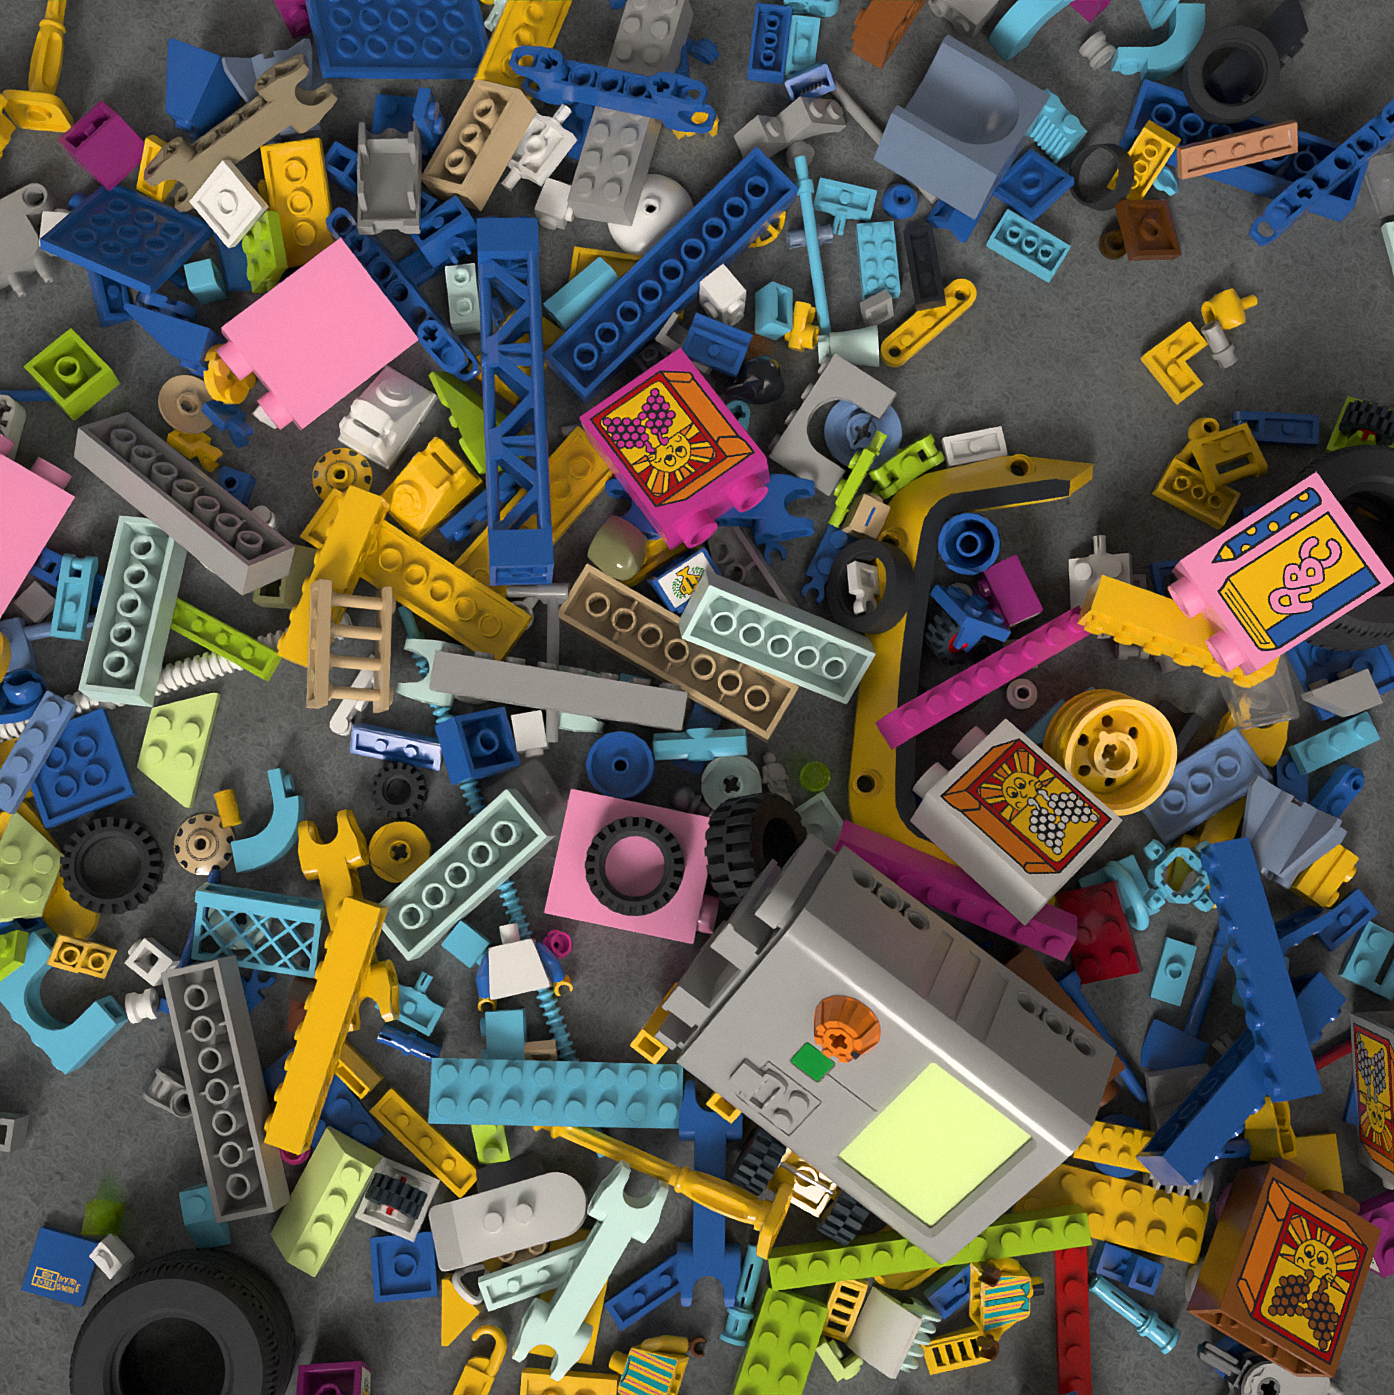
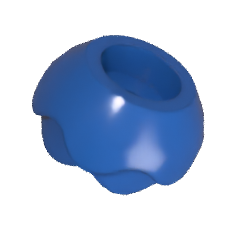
[882,183,919,219]

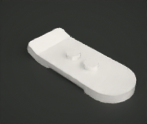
[429,1172,588,1271]

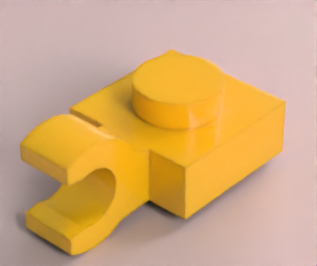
[166,429,223,472]

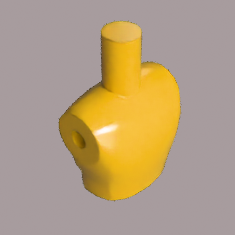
[1201,288,1257,330]

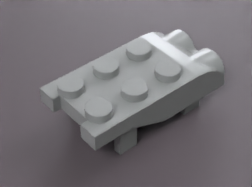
[357,121,422,235]

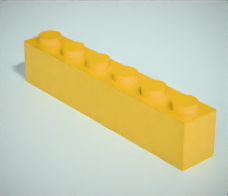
[277,485,390,668]

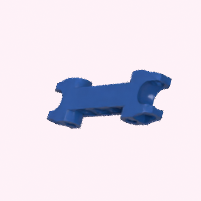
[509,45,717,133]
[1248,99,1394,246]
[326,207,482,383]
[603,474,815,541]
[676,1079,742,1307]

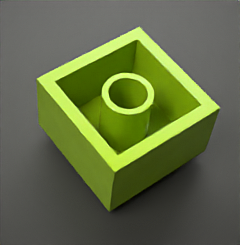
[24,328,120,421]

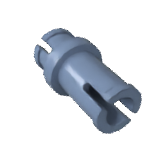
[786,223,833,250]

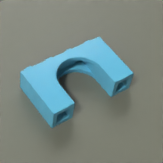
[0,926,129,1075]

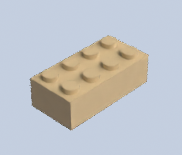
[421,79,537,211]

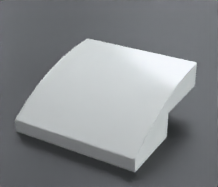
[846,1286,923,1379]

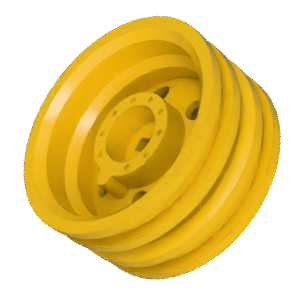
[1043,689,1177,816]

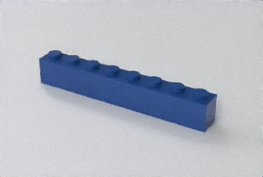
[1200,837,1323,1103]

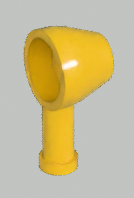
[1174,417,1220,465]

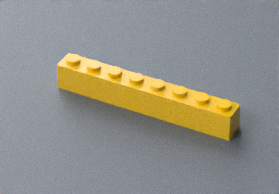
[264,895,389,1155]

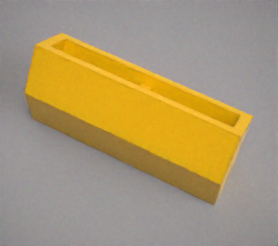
[335,1039,384,1099]

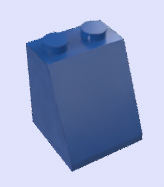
[166,37,241,142]

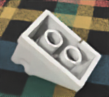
[338,365,438,472]

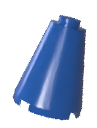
[938,512,1001,575]

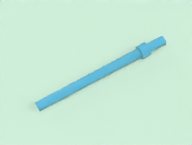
[794,156,831,335]

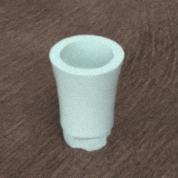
[818,325,879,367]

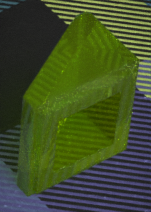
[81,1199,125,1236]

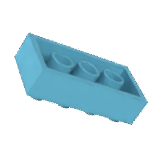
[986,209,1071,283]
[855,221,901,301]

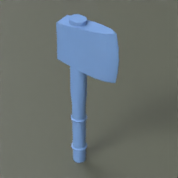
[0,614,96,673]

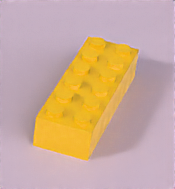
[1077,575,1280,688]

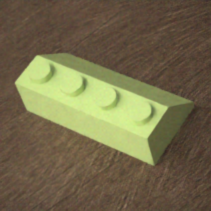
[270,1126,383,1278]

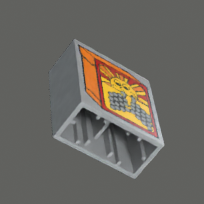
[1350,1010,1394,1190]

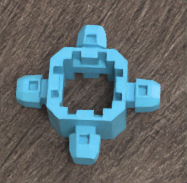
[1143,839,1215,912]

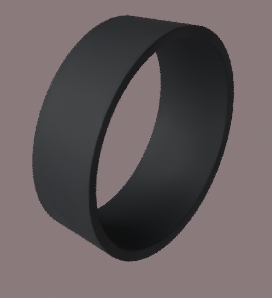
[1069,143,1134,211]
[476,1153,546,1193]

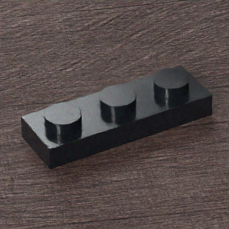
[903,225,946,312]

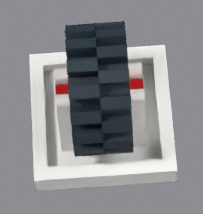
[355,1157,440,1242]

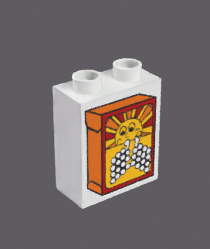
[910,719,1123,925]

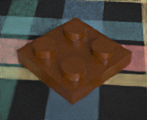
[1114,200,1182,261]

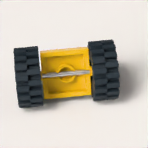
[729,1124,869,1246]

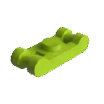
[868,433,945,499]

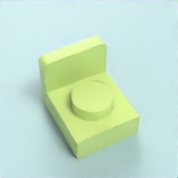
[816,1335,863,1382]

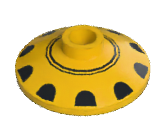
[312,448,372,501]

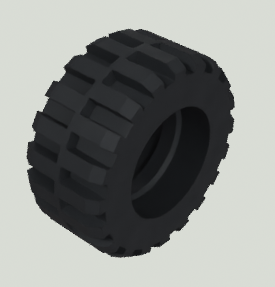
[704,792,808,911]

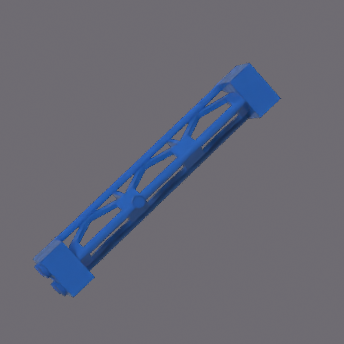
[476,215,554,586]

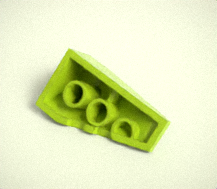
[429,371,528,474]

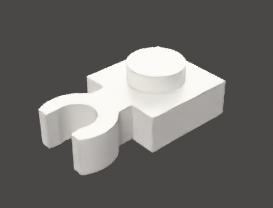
[847,561,880,615]

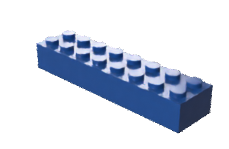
[1118,79,1370,222]
[1135,972,1347,1186]

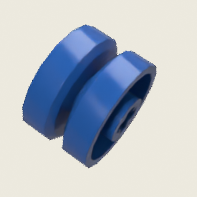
[586,731,656,800]

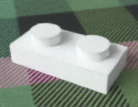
[941,426,1008,469]

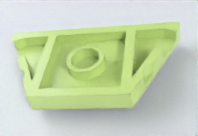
[137,693,221,808]
[0,812,64,923]

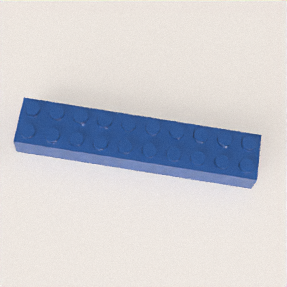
[544,146,799,405]

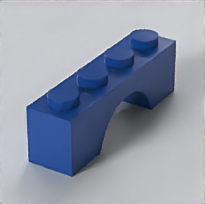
[324,141,439,219]

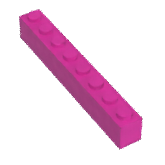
[875,605,1091,750]
[832,820,1077,961]

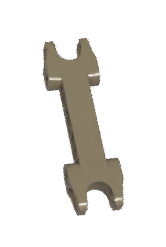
[144,54,338,212]

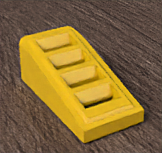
[821,1278,868,1343]
[921,1325,991,1375]

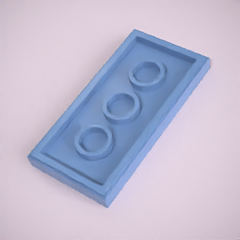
[1142,726,1273,845]

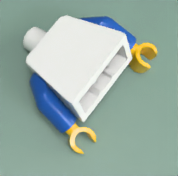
[475,923,573,1011]

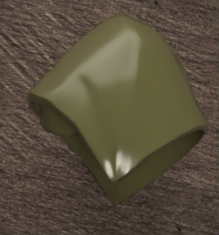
[587,515,647,581]

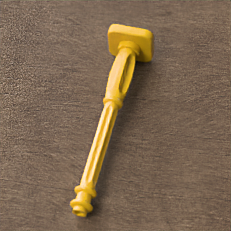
[2,0,74,132]
[533,1126,794,1260]

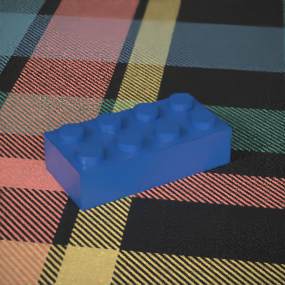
[747,3,792,84]

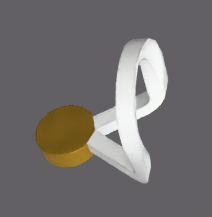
[452,1257,503,1306]

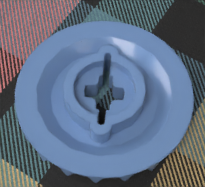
[824,400,902,469]

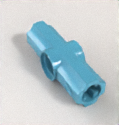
[653,728,748,761]

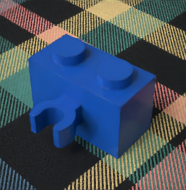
[410,195,477,268]

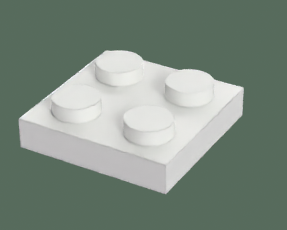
[189,159,269,248]

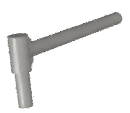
[507,583,570,742]

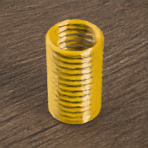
[214,789,242,828]

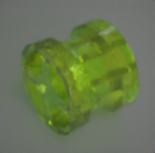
[799,761,831,793]

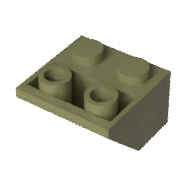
[253,544,318,610]

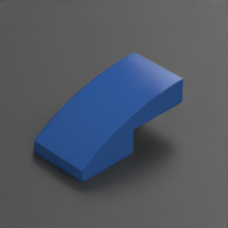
[1089,1240,1165,1295]

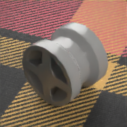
[1079,31,1117,70]

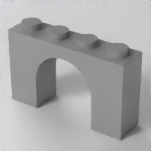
[768,353,897,497]

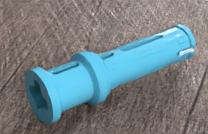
[719,1243,764,1346]
[1088,1274,1181,1354]

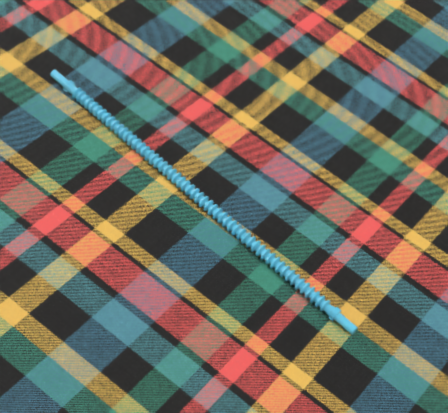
[398,606,604,1158]

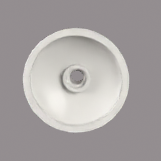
[608,174,694,256]

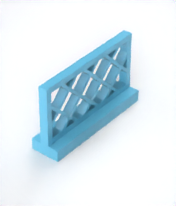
[191,882,327,978]

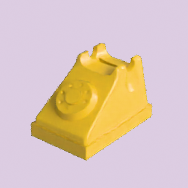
[380,437,484,543]

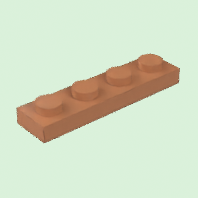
[1176,120,1298,180]

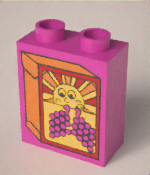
[579,348,770,550]

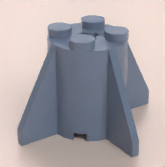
[222,38,327,145]
[1241,774,1348,889]

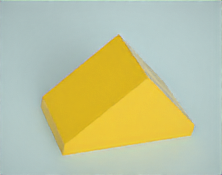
[441,1273,484,1346]

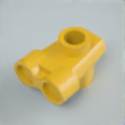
[784,301,819,352]

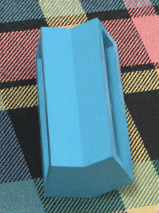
[543,256,620,331]

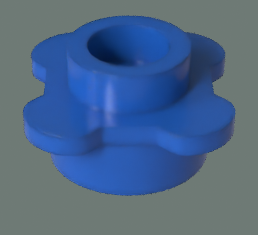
[491,296,505,327]

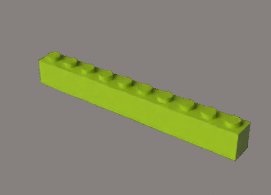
[768,1204,1092,1291]

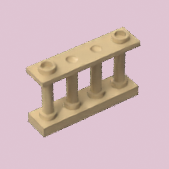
[306,579,396,713]

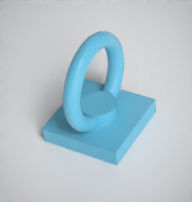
[1076,855,1160,931]

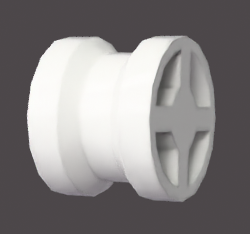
[125,988,161,1024]

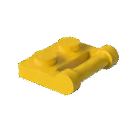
[1189,422,1268,493]

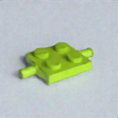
[242,210,288,293]
[828,430,888,528]

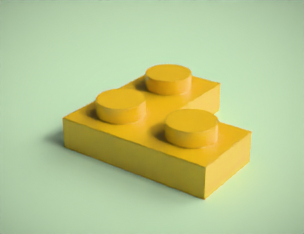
[1140,321,1208,405]

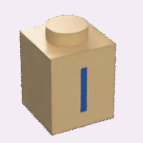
[841,493,891,540]

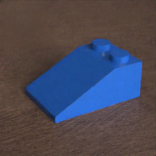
[123,302,227,378]

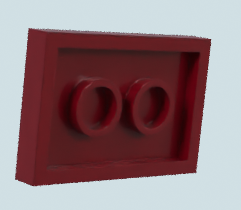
[1055,880,1143,985]

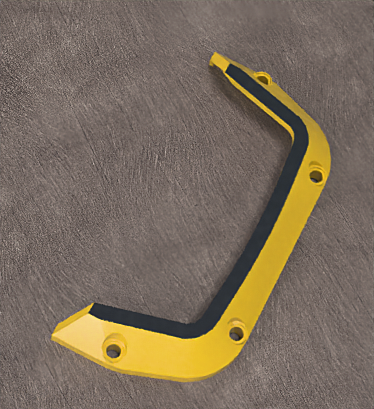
[848,454,1094,907]

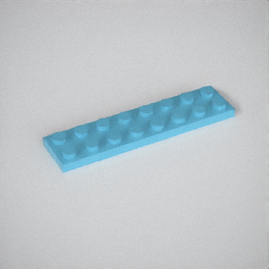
[428,1058,683,1129]

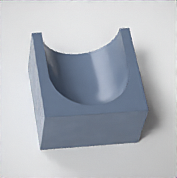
[873,34,1051,220]

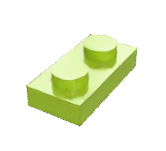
[471,1125,511,1165]

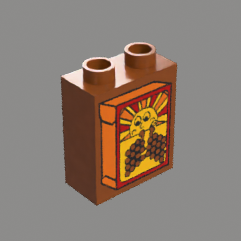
[1186,1157,1382,1378]

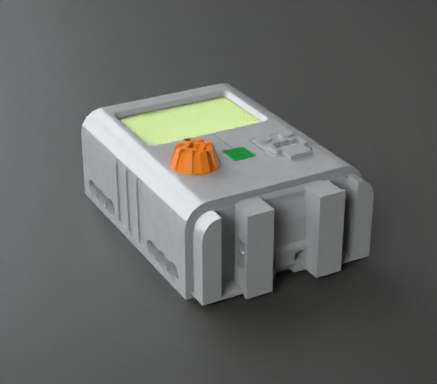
[654,833,1117,1264]

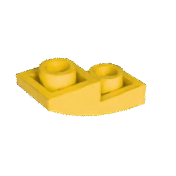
[46,934,117,979]

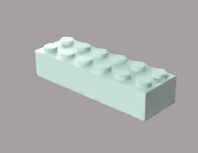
[78,516,187,707]
[678,570,876,704]
[379,789,556,961]

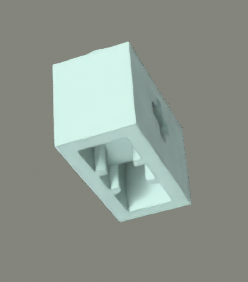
[445,263,481,335]

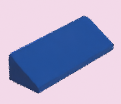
[87,269,134,327]

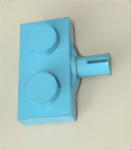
[813,177,877,235]
[375,971,445,1036]

